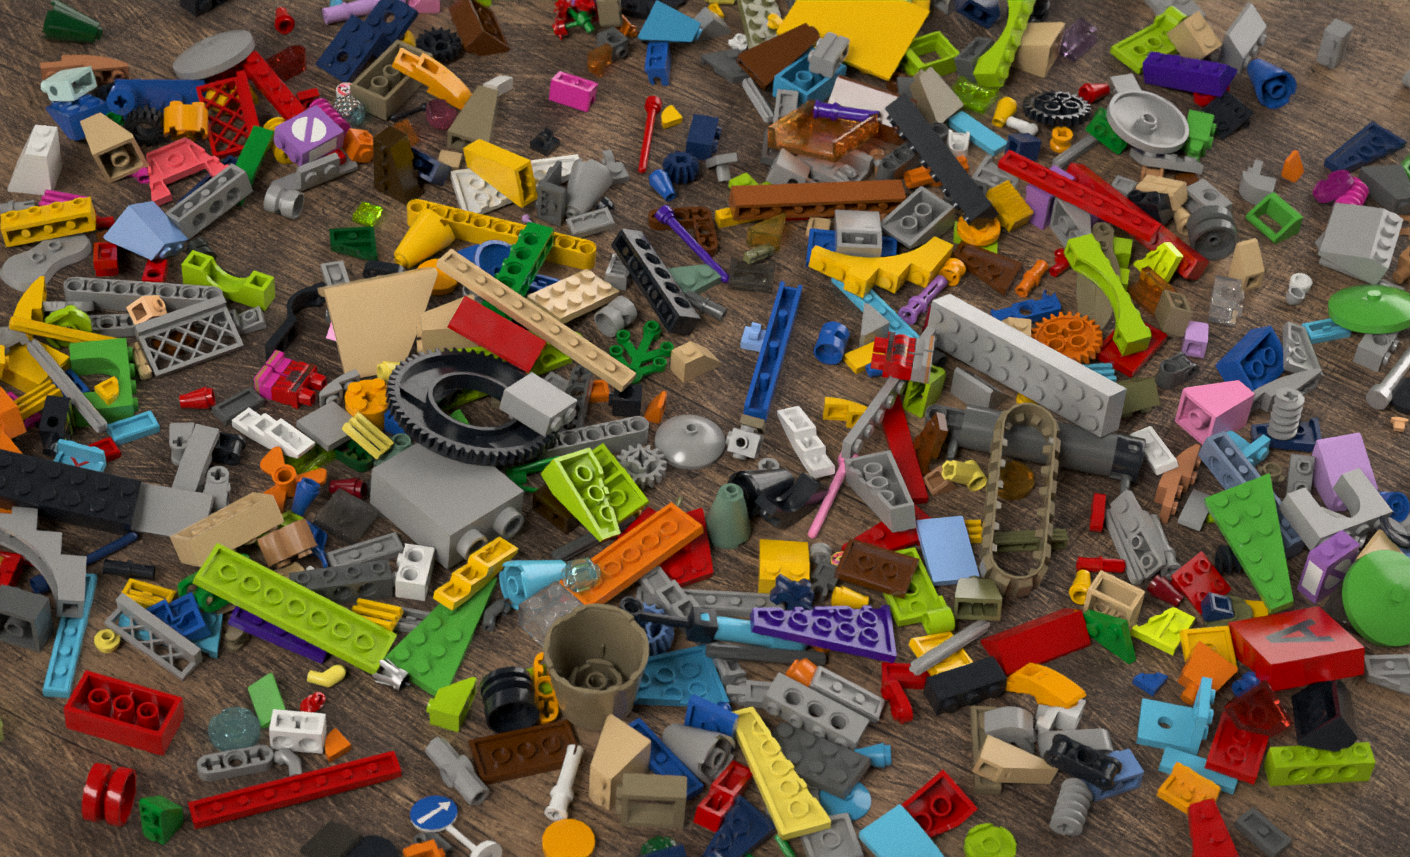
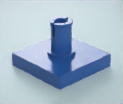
[684,694,739,752]

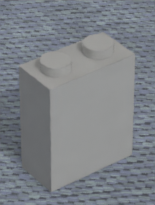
[499,373,577,437]

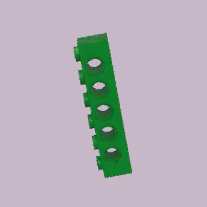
[479,221,554,321]

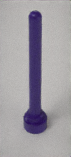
[655,205,730,283]

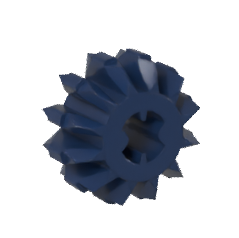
[662,150,699,185]

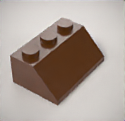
[448,0,510,57]

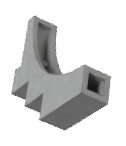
[0,507,87,618]

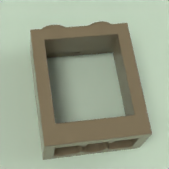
[615,773,687,829]

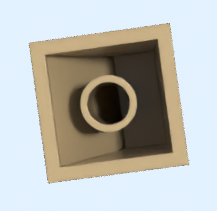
[1167,11,1222,60]
[1011,22,1065,78]
[80,113,149,184]
[416,294,478,354]
[589,714,651,811]

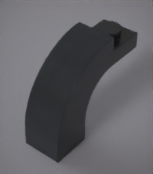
[755,472,829,529]

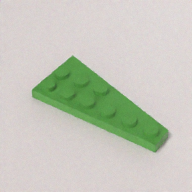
[1204,473,1294,615]

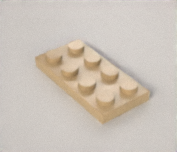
[526,269,620,324]

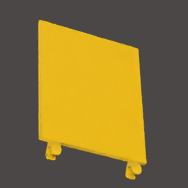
[767,0,930,82]

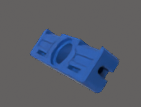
[990,294,1061,323]

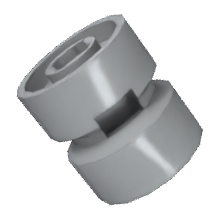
[264,184,305,220]
[594,296,637,337]

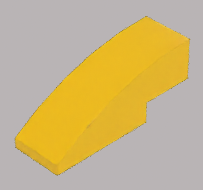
[13,276,47,338]

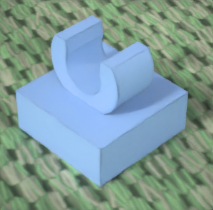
[740,322,766,352]

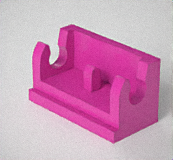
[549,71,598,112]

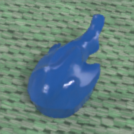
[306,519,328,568]

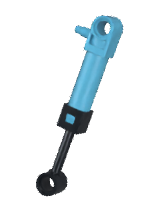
[618,597,808,651]

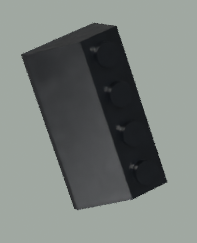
[1291,679,1358,752]

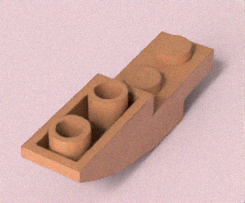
[40,55,129,85]
[1154,444,1201,524]

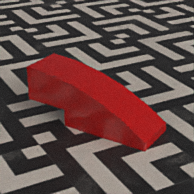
[693,760,753,833]

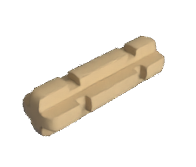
[128,342,153,380]

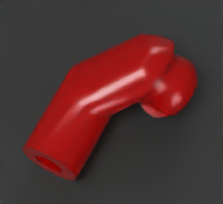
[1049,248,1070,277]

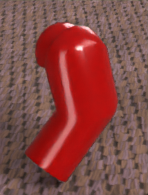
[94,209,115,229]
[300,692,326,713]

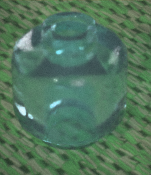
[562,558,601,592]

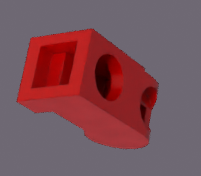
[142,259,169,283]

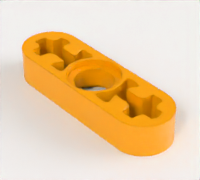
[532,652,558,725]

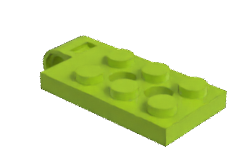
[1110,6,1188,74]
[882,547,955,635]

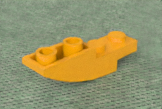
[391,48,472,110]
[1005,663,1087,709]

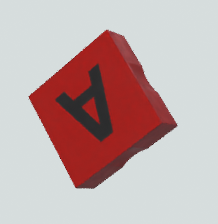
[1228,606,1365,692]

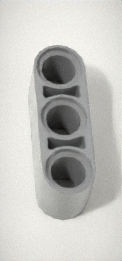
[1037,729,1114,763]

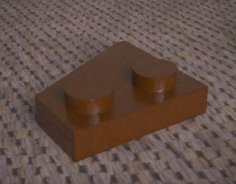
[914,412,948,476]

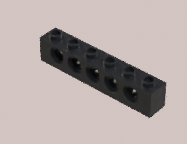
[611,228,701,336]

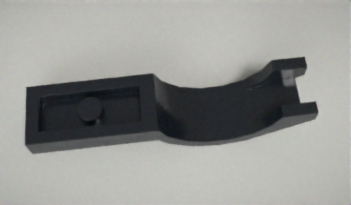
[265,282,327,361]

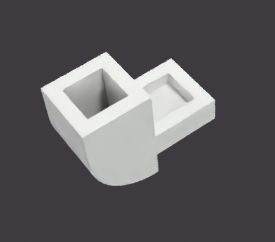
[1035,699,1086,737]

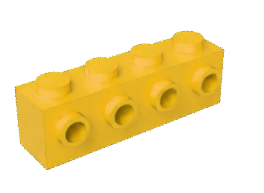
[0,197,96,247]

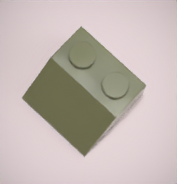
[1116,377,1160,418]

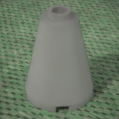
[565,158,613,218]
[662,723,735,784]

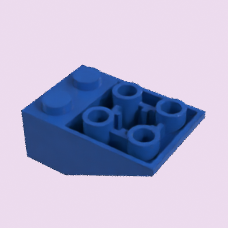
[45,94,111,141]

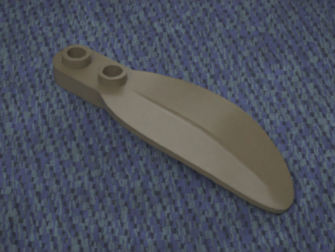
[1076,222,1120,331]

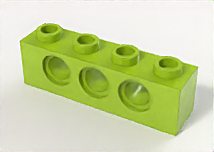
[1264,742,1376,786]

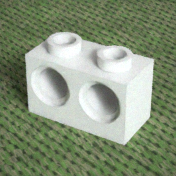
[392,543,435,601]
[269,709,326,754]

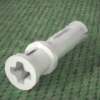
[544,744,584,821]

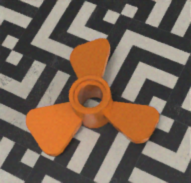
[260,446,327,514]

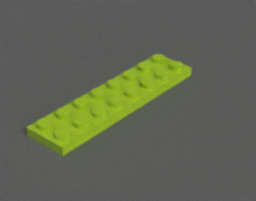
[193,543,397,675]

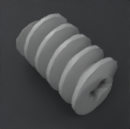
[1267,387,1304,440]
[1049,778,1093,836]

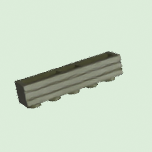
[993,528,1068,553]

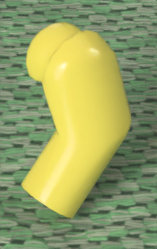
[307,665,346,687]

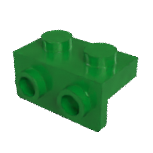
[1085,107,1128,154]

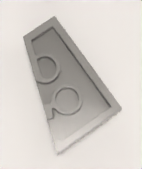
[1282,321,1324,380]

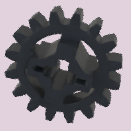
[416,27,461,63]

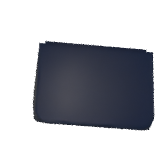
[1201,592,1234,621]

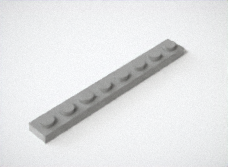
[841,326,937,459]

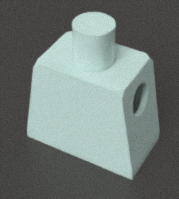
[41,66,97,101]

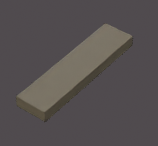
[970,705,1001,795]

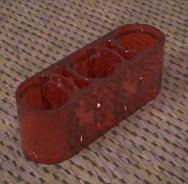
[254,45,307,90]

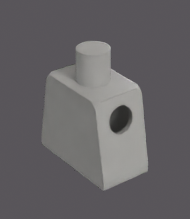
[766,148,817,184]

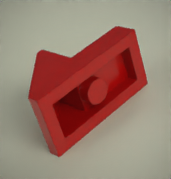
[93,242,119,277]

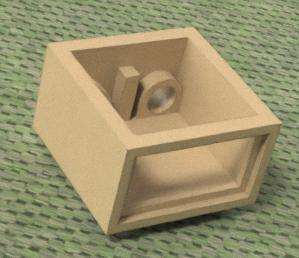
[1082,570,1145,633]

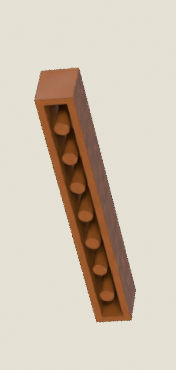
[728,180,907,220]

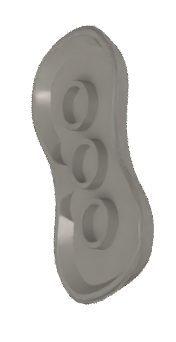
[0,233,93,292]

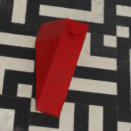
[901,769,978,838]

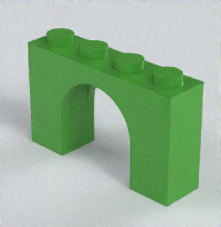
[69,338,139,427]

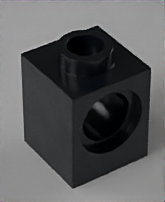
[608,384,643,417]

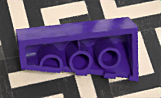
[1142,51,1237,97]

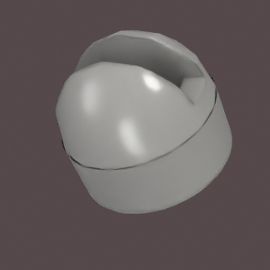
[1285,286,1305,306]

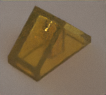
[746,213,786,252]

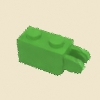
[1180,109,1216,162]

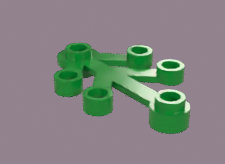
[609,320,674,385]

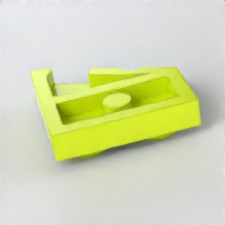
[1133,242,1183,291]
[1130,607,1195,656]

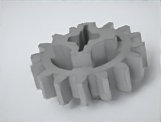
[616,444,667,490]

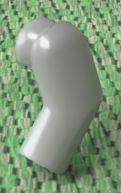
[273,747,302,777]

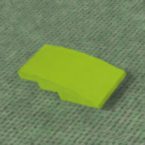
[592,443,650,525]

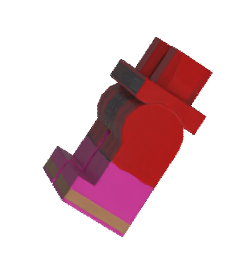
[254,350,327,409]

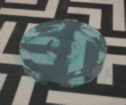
[208,707,261,752]

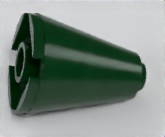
[42,0,103,43]

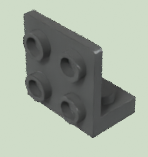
[535,160,566,227]

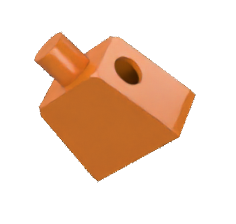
[1177,641,1239,705]

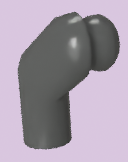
[482,599,511,632]
[413,832,454,857]

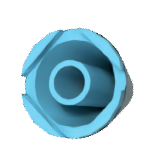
[499,560,571,610]

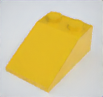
[758,539,810,594]

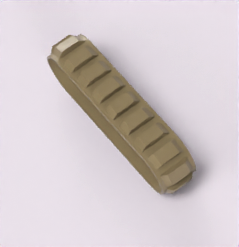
[979,403,1061,598]

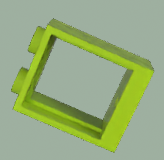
[899,31,960,77]

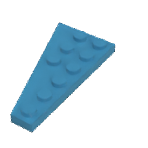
[634,644,730,707]

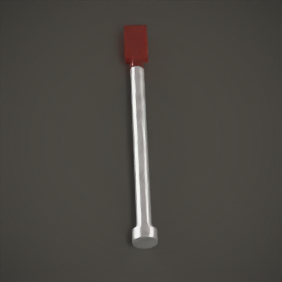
[1366,346,1410,410]

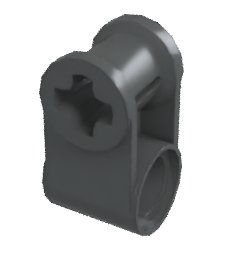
[1155,351,1200,390]

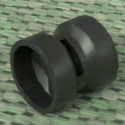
[186,238,217,262]

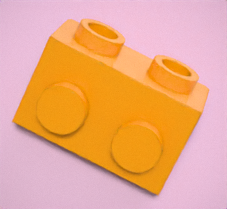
[1156,762,1221,815]

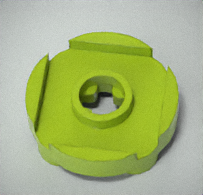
[45,305,92,349]

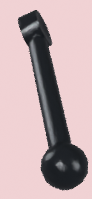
[390,103,429,122]

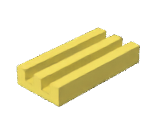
[342,412,394,460]

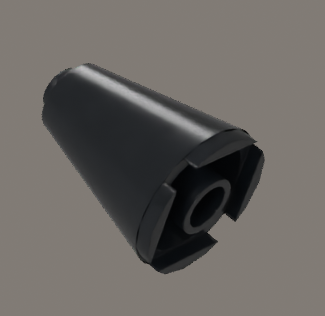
[727,468,794,518]

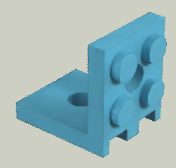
[1136,677,1215,756]

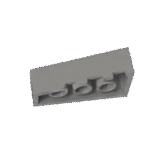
[844,450,916,533]

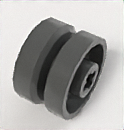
[1186,205,1239,261]

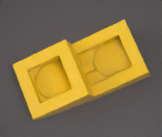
[823,397,868,428]

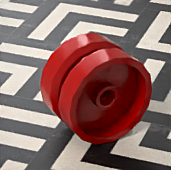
[82,762,137,827]

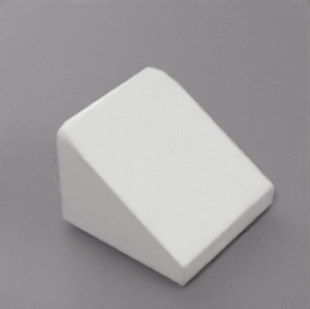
[483,76,513,96]

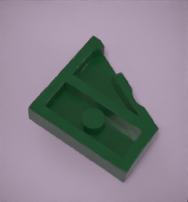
[329,226,377,261]

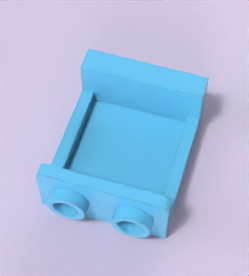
[53,439,107,472]

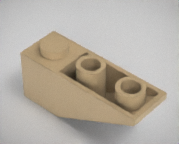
[972,735,1059,784]

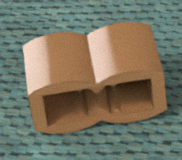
[257,519,317,569]

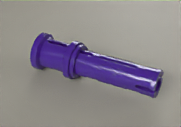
[814,100,879,124]

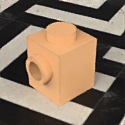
[126,295,168,325]

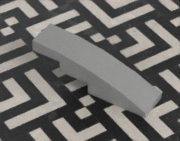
[1249,368,1322,415]
[172,424,220,492]
[638,565,704,646]

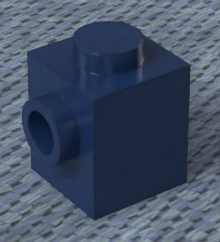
[1005,133,1041,161]

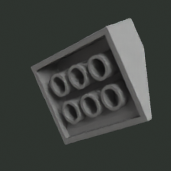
[1318,203,1403,285]

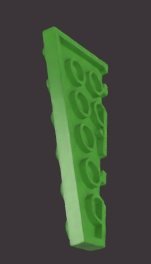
[384,577,497,697]

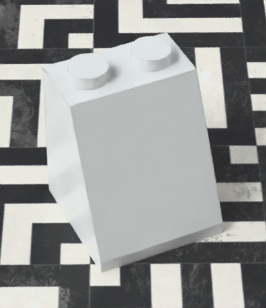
[8,125,62,195]

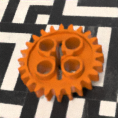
[1031,311,1103,364]

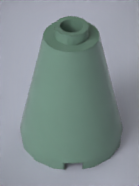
[705,483,751,549]

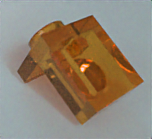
[587,43,613,79]

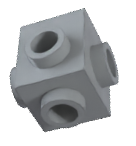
[726,424,764,460]

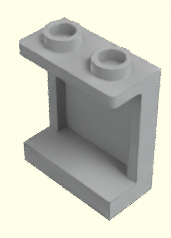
[810,141,874,183]

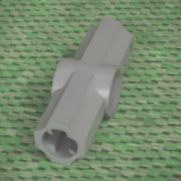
[425,737,489,806]

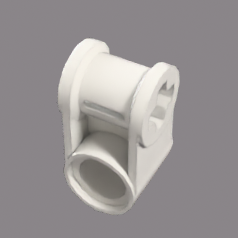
[946,129,970,158]

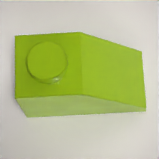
[427,677,477,732]

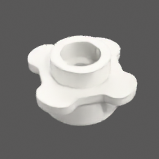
[728,33,748,53]

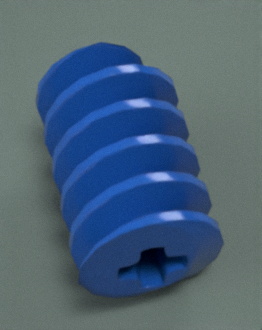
[107,82,137,115]

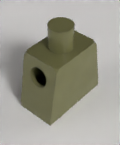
[953,576,1002,621]

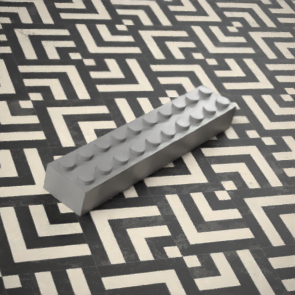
[928,294,1127,438]

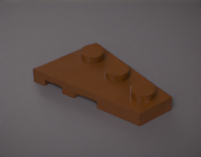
[952,240,1022,296]

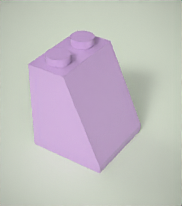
[1312,433,1378,512]

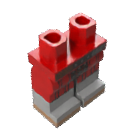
[870,332,935,384]

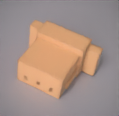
[1390,417,1408,432]

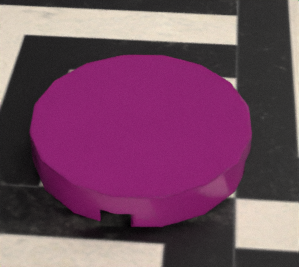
[1312,170,1354,203]

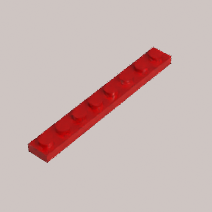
[238,50,346,165]
[997,150,1162,243]
[188,751,402,829]

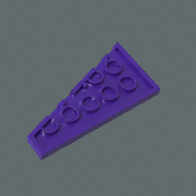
[750,605,897,663]

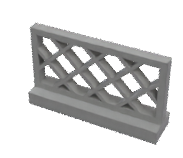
[135,295,244,379]

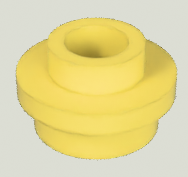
[94,629,120,653]

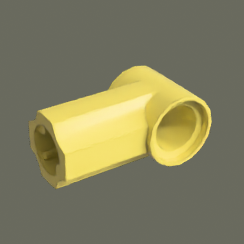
[941,460,987,491]

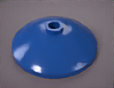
[473,240,528,296]

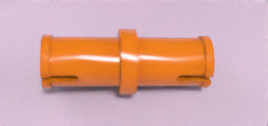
[1015,259,1049,298]

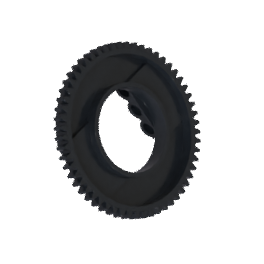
[385,347,559,471]

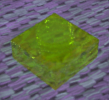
[353,201,383,226]

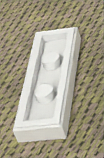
[1130,426,1179,475]

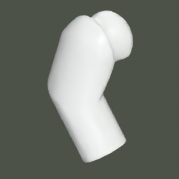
[1007,116,1038,136]

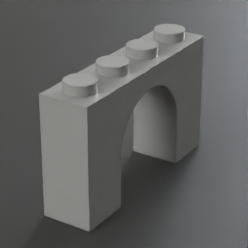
[1279,468,1393,551]

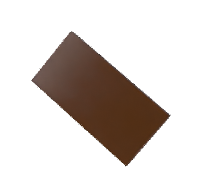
[468,719,582,786]

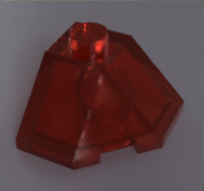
[1223,680,1293,737]

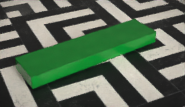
[236,125,275,206]

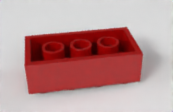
[63,670,185,756]

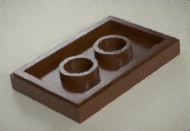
[834,538,920,599]

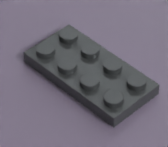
[771,721,871,799]

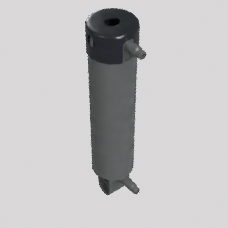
[924,404,1146,495]

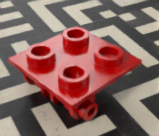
[1170,551,1231,615]

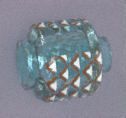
[333,95,365,126]

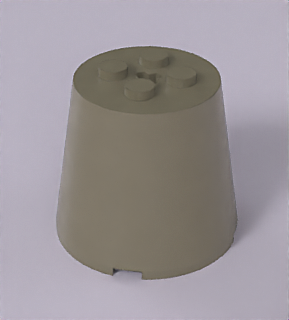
[544,604,649,730]

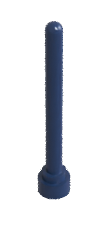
[29,532,138,595]

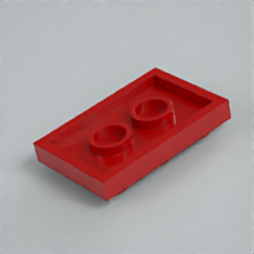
[1096,321,1168,378]
[1204,711,1272,785]

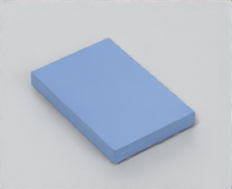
[916,516,980,586]

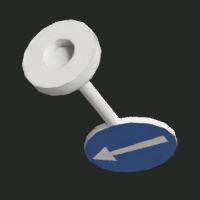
[410,795,502,857]

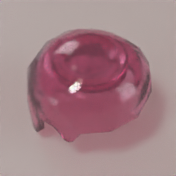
[426,99,458,130]

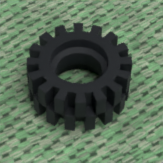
[125,106,164,147]

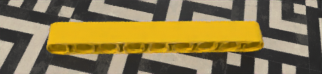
[407,199,596,270]

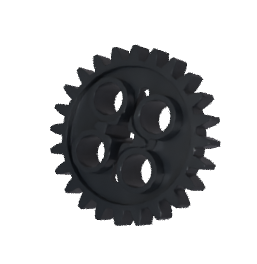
[1022,90,1091,128]

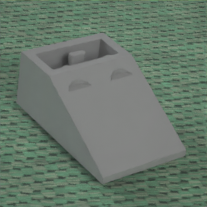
[835,210,882,257]

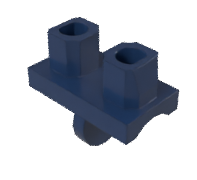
[770,574,814,611]

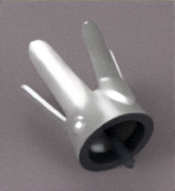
[372,658,411,691]

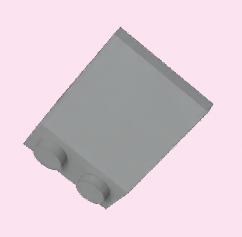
[880,186,955,249]
[1049,196,1091,247]

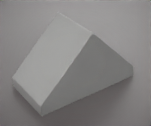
[692,7,731,43]
[859,303,890,348]

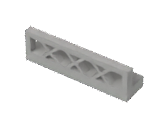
[104,593,203,682]

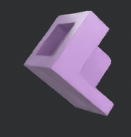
[1181,321,1209,358]

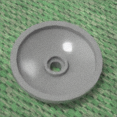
[655,414,725,470]

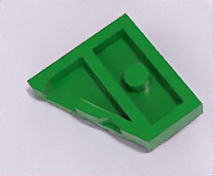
[1083,609,1136,665]

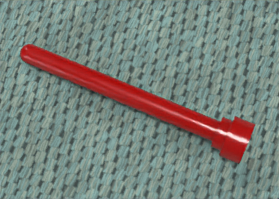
[638,96,662,174]

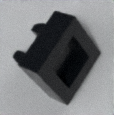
[530,128,560,157]

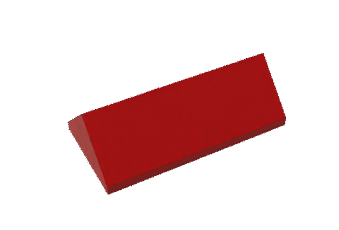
[447,296,547,373]
[980,608,1091,677]

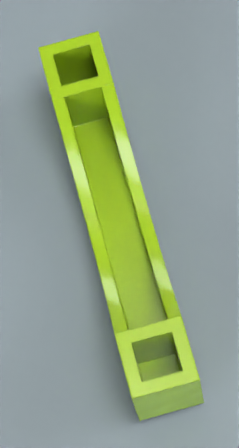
[973,0,1036,87]
[1064,233,1151,356]

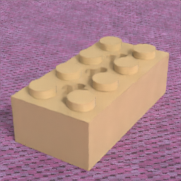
[170,492,285,567]

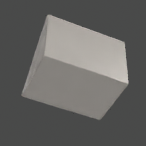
[950,367,1008,409]

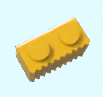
[985,180,1034,232]

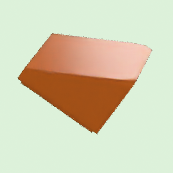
[1281,150,1304,182]
[644,391,667,424]

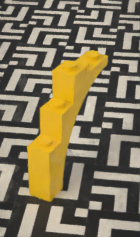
[809,236,954,298]

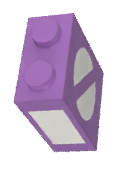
[274,105,344,166]
[1297,530,1360,604]

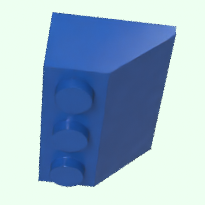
[1215,325,1284,391]

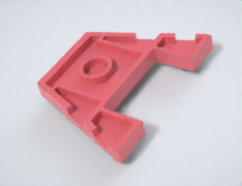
[146,137,229,206]

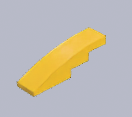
[433,536,518,611]

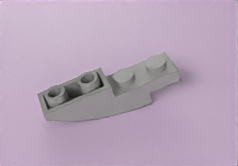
[1110,490,1166,579]

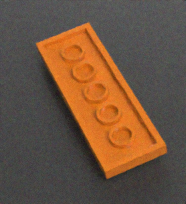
[558,502,704,606]

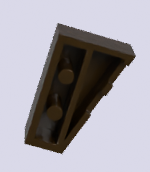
[373,125,425,206]

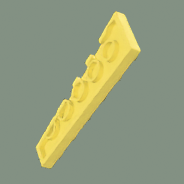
[733,706,831,841]

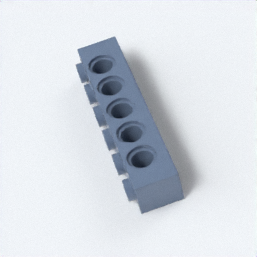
[1198,431,1305,559]

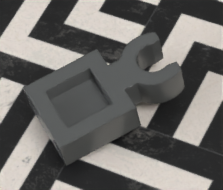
[810,560,840,602]

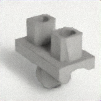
[1285,454,1315,496]

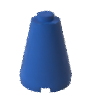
[1247,59,1297,109]

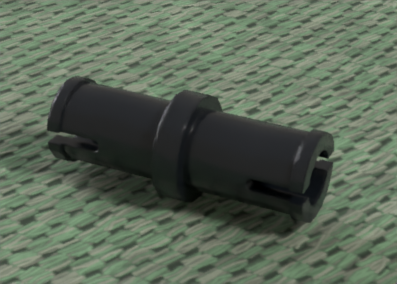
[103,558,156,581]

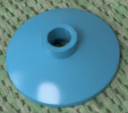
[819,782,871,822]

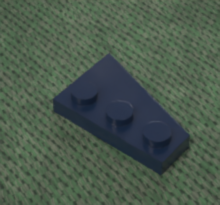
[1250,417,1322,452]
[702,794,776,857]

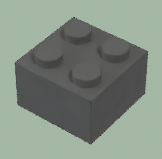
[0,584,54,652]

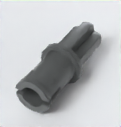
[685,290,727,321]

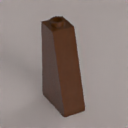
[736,23,820,92]

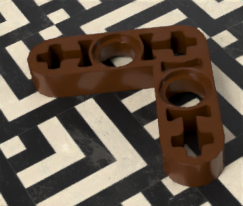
[648,206,718,257]

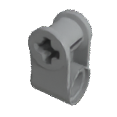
[169,422,195,466]
[203,466,231,512]

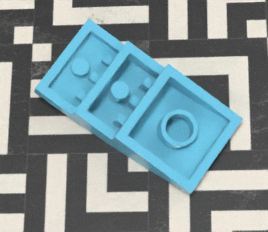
[859,804,944,857]

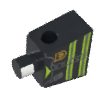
[39,395,76,457]

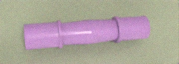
[322,0,406,25]

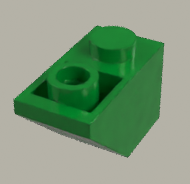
[139,796,184,845]

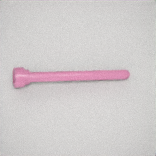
[808,451,858,539]

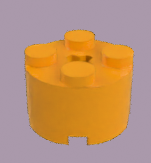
[164,101,208,141]
[345,378,389,431]

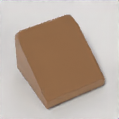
[923,465,957,496]

